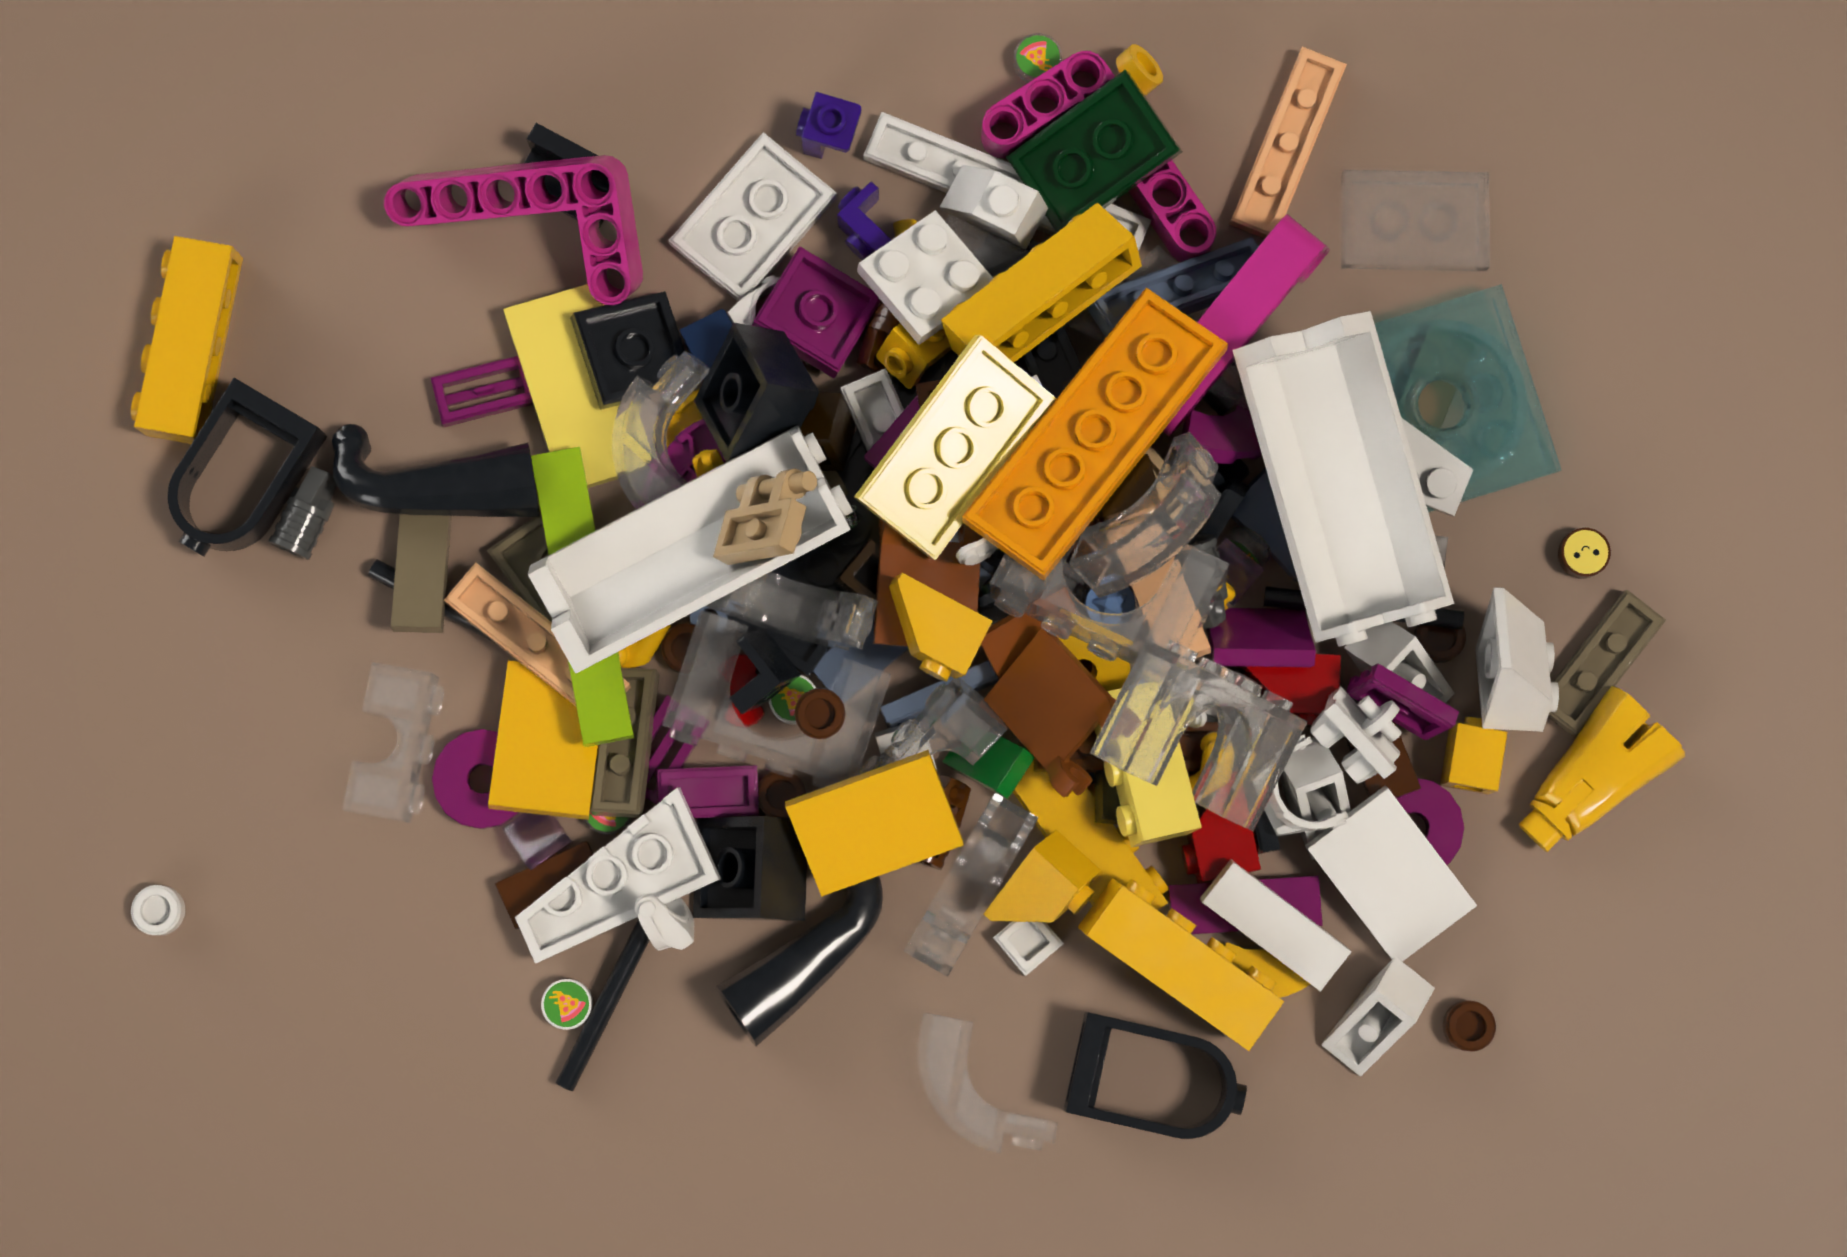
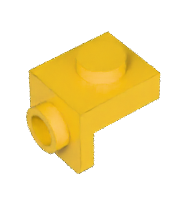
[876,323,952,389]

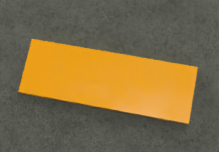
[962,287,1228,581]

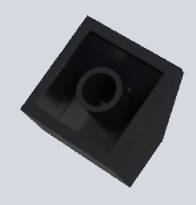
[694,323,820,462]
[693,816,807,921]

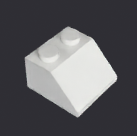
[1475,588,1559,732]

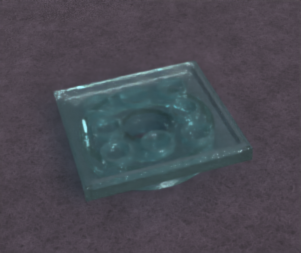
[1375,284,1562,513]

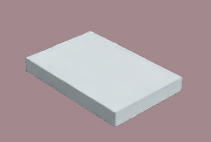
[668,132,838,301]
[1305,785,1477,962]

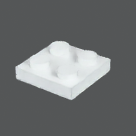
[857,210,993,345]

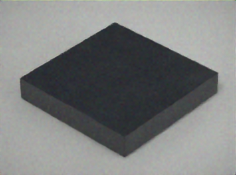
[570,291,695,410]

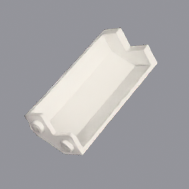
[1232,311,1454,647]
[528,425,853,673]

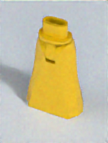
[1518,686,1685,852]

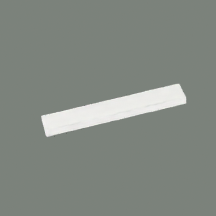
[863,112,1151,252]

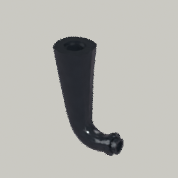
[332,424,539,517]
[716,876,883,1047]

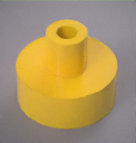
[1116,44,1163,95]

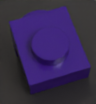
[796,92,862,159]
[837,181,891,260]

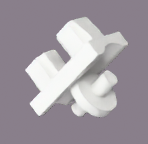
[1310,686,1402,784]

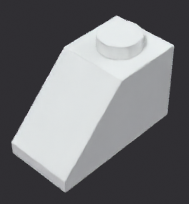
[940,165,1048,251]
[1344,622,1455,703]
[1274,737,1351,860]
[1321,956,1435,1077]

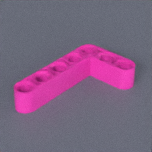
[981,51,1216,262]
[384,155,643,305]
[1163,214,1330,437]

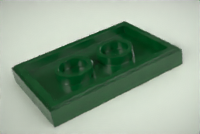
[1006,70,1183,232]

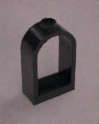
[168,378,328,557]
[1063,1012,1247,1139]

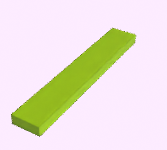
[531,447,634,747]

